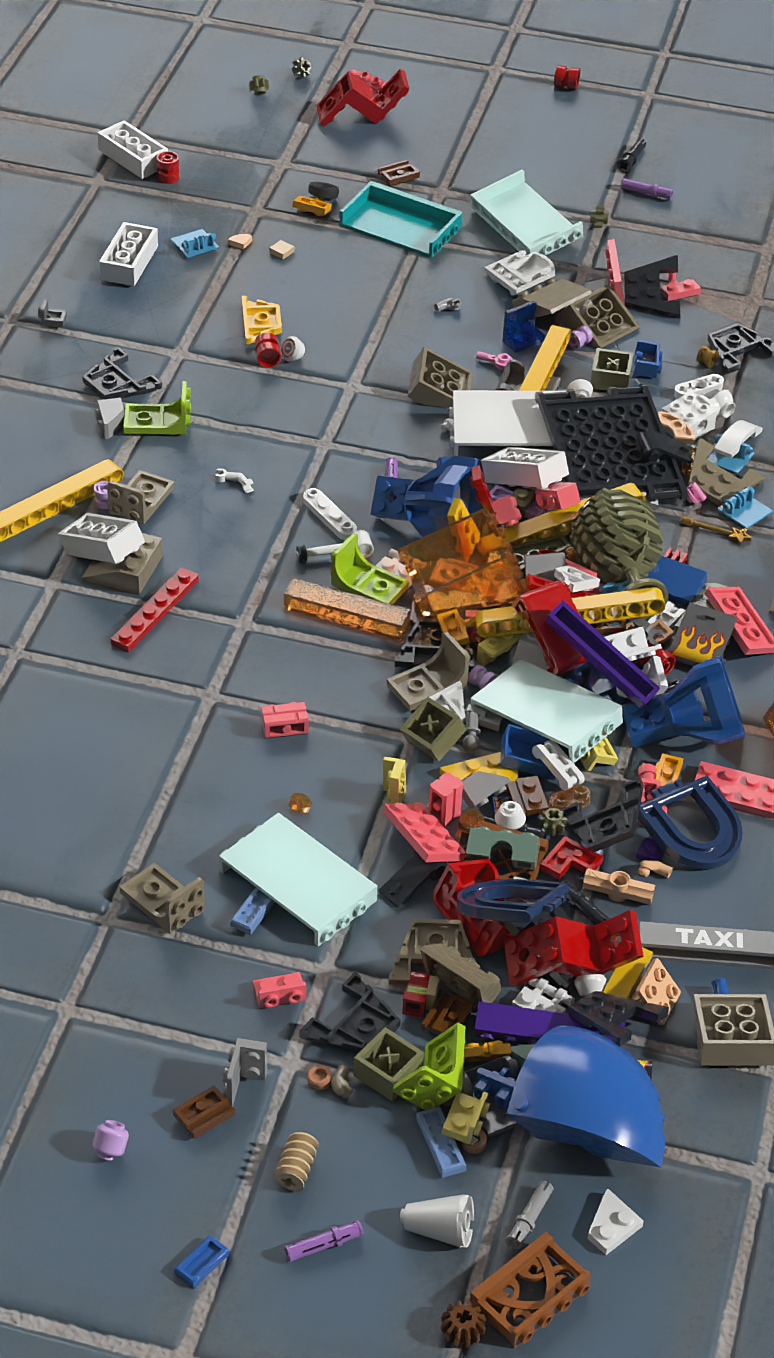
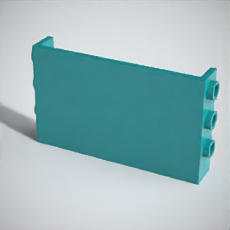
[338,181,463,258]

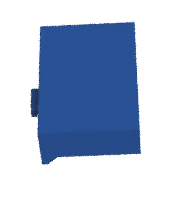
[646,556,707,607]
[500,724,561,780]

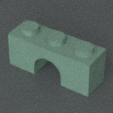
[466,826,540,870]

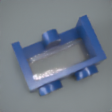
[632,339,663,378]

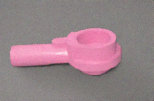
[476,351,513,371]

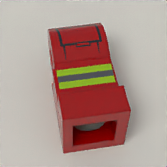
[402,971,431,1018]

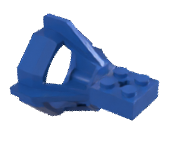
[370,456,483,558]
[622,655,746,748]

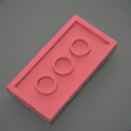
[605,239,624,304]
[704,586,774,655]
[690,761,774,819]
[383,802,466,862]

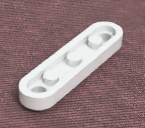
[303,488,357,540]

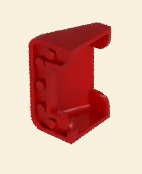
[512,580,588,676]
[433,859,529,956]

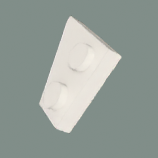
[554,565,600,592]
[429,681,466,724]
[588,1189,644,1255]

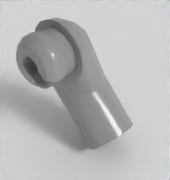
[434,298,462,312]

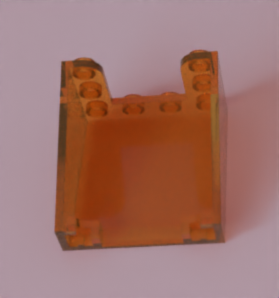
[397,507,527,616]

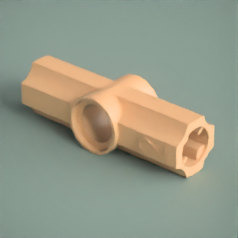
[583,869,655,904]

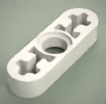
[674,374,724,400]

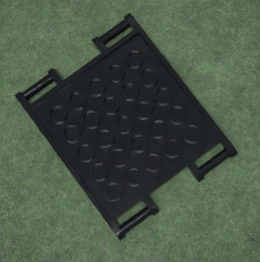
[535,384,688,502]

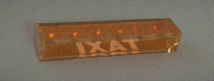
[284,578,410,641]

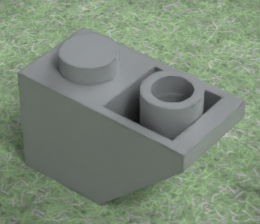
[95,398,124,439]
[461,771,510,808]

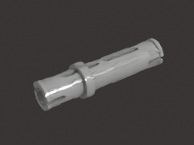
[506,1181,554,1249]

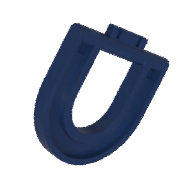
[638,776,743,869]
[457,879,570,923]

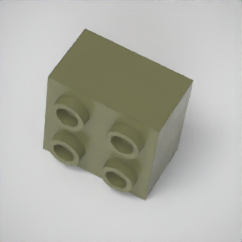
[591,348,634,391]
[400,696,467,762]
[353,1027,424,1102]

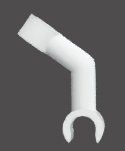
[215,469,254,493]

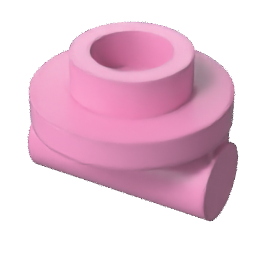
[686,482,706,504]

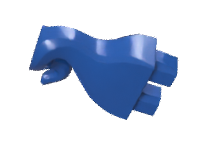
[566,662,630,704]

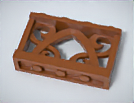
[470,1232,591,1348]

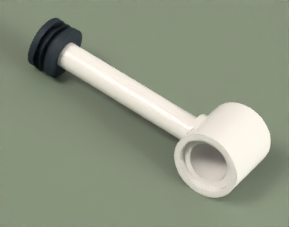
[296,530,374,562]

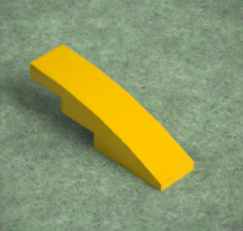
[603,947,653,999]

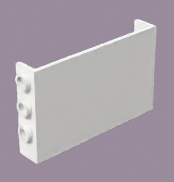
[449,390,566,456]

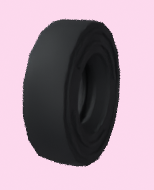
[308,181,339,199]

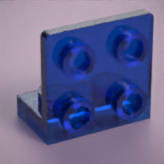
[502,300,546,353]

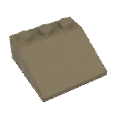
[512,277,592,321]
[561,284,640,348]
[408,347,473,408]
[82,533,163,595]
[420,944,501,1008]
[693,994,774,1066]

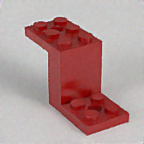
[316,68,410,126]
[503,910,644,986]

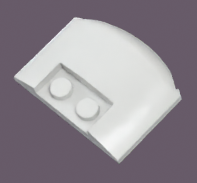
[485,250,555,295]

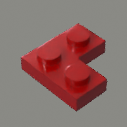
[540,836,603,880]

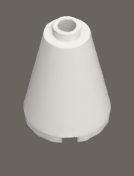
[400,1194,474,1248]

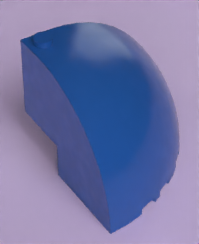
[506,1025,666,1168]

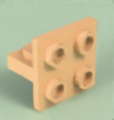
[631,958,681,1025]

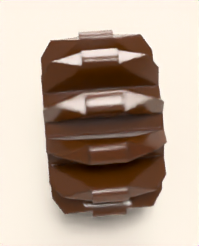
[441,1300,486,1348]

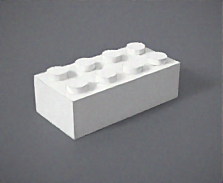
[98,121,168,179]
[99,222,158,286]
[481,447,569,490]
[58,513,145,564]

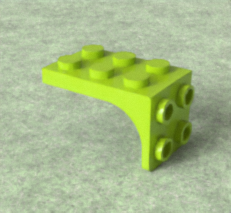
[124,381,191,435]
[330,533,409,610]
[393,1023,465,1110]

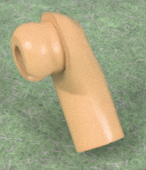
[637,860,673,878]

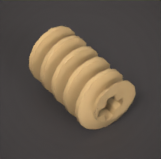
[274,1132,319,1192]

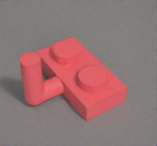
[660,273,701,301]

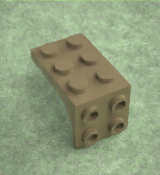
[107,470,175,524]
[386,632,470,711]
[119,863,205,934]

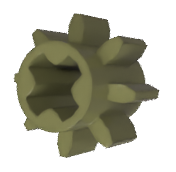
[291,57,312,79]
[249,75,269,95]
[590,206,609,228]
[539,808,567,836]

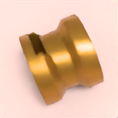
[696,345,719,368]

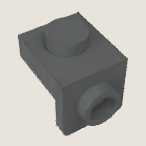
[38,300,67,327]

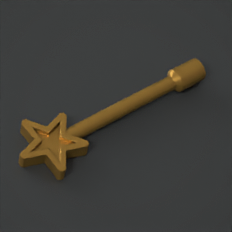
[681,516,752,546]

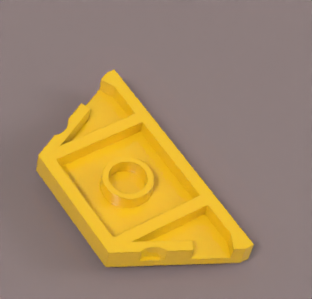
[242,296,282,344]
[440,752,518,795]

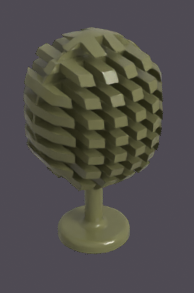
[570,488,668,619]

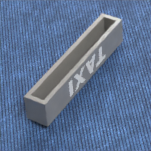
[639,922,774,969]

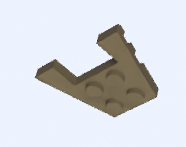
[687,438,765,507]
[388,918,476,985]

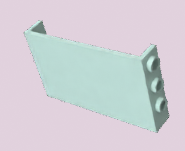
[471,170,583,255]
[471,659,623,763]
[219,813,377,946]

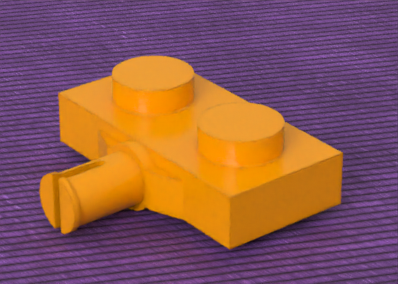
[292,196,332,216]
[437,609,476,646]
[642,753,684,786]
[464,1041,511,1063]

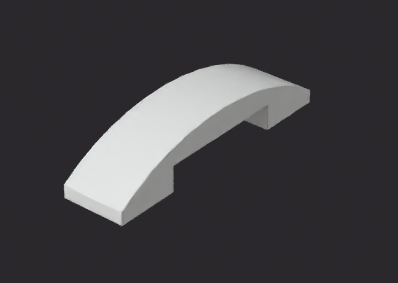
[714,420,763,458]

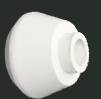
[281,336,305,362]
[567,379,593,398]
[495,801,526,830]
[574,974,607,997]

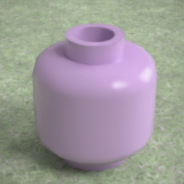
[92,1120,129,1160]

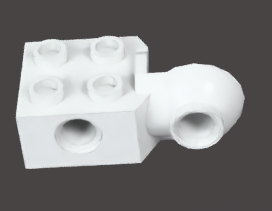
[662,390,735,441]

